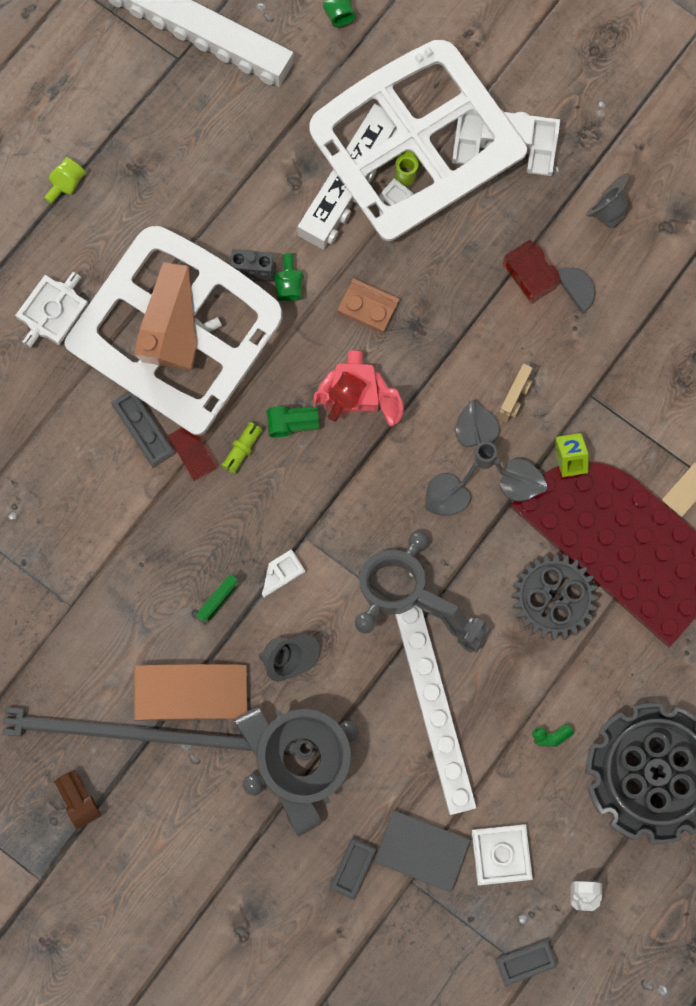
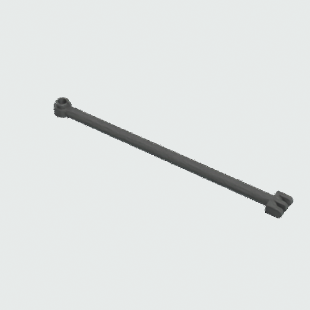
[2,707,316,760]

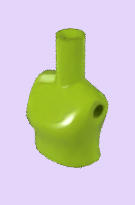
[44,157,86,204]

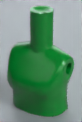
[322,0,356,27]
[274,253,304,302]

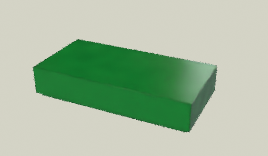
[196,574,238,625]

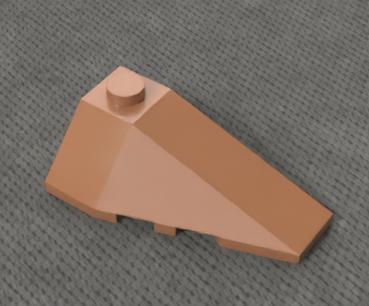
[134,262,197,371]

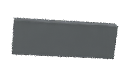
[111,392,175,468]

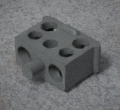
[230,249,276,282]

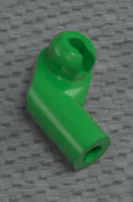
[532,724,574,747]

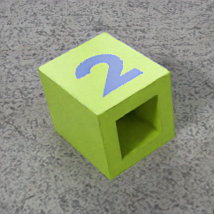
[555,433,589,477]

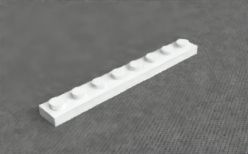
[395,606,476,816]

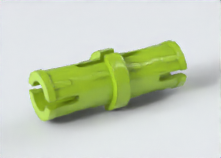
[221,422,263,474]

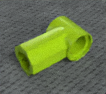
[394,151,420,186]

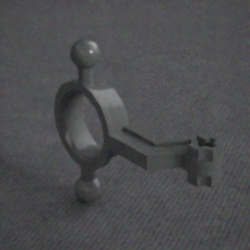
[355,531,491,653]

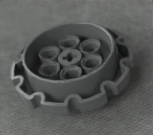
[585,703,696,845]

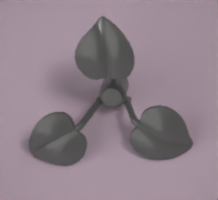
[425,400,547,516]

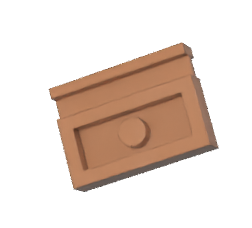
[337,278,399,334]

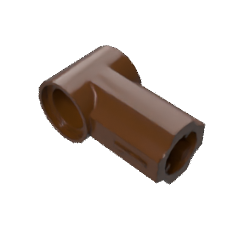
[54,770,101,830]

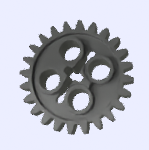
[511,554,599,641]

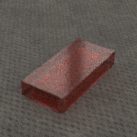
[168,427,216,481]

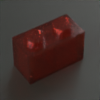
[503,240,559,304]

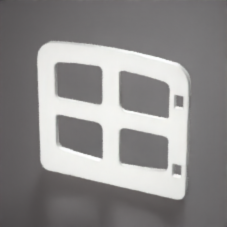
[309,40,527,241]
[65,226,283,435]

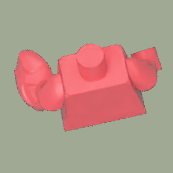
[313,351,404,426]

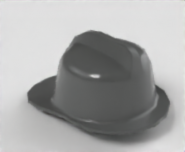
[586,173,630,228]
[259,634,320,682]

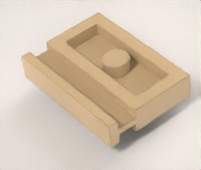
[497,363,533,423]

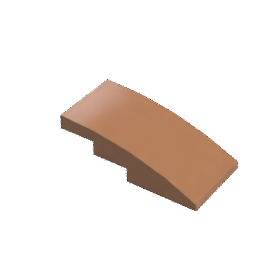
[134,664,247,721]

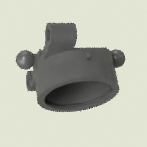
[234,706,359,837]

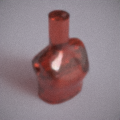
[327,371,367,422]

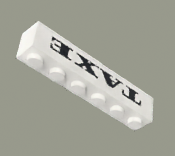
[297,104,397,250]

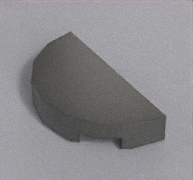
[554,267,594,314]

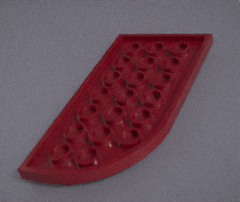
[510,462,696,648]

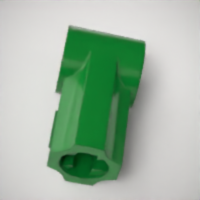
[266,406,319,438]

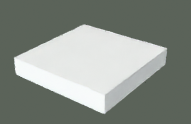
[471,824,533,886]

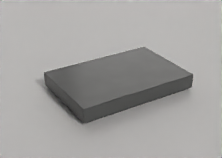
[374,810,470,892]

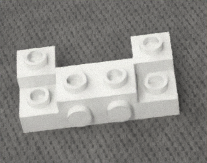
[452,110,560,176]

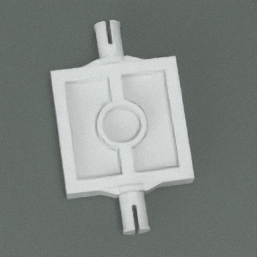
[15,272,88,348]

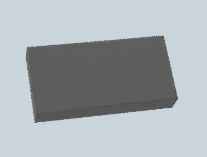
[329,838,376,900]
[495,940,557,986]

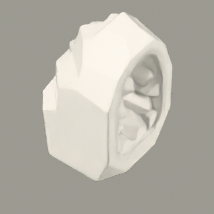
[570,881,602,911]

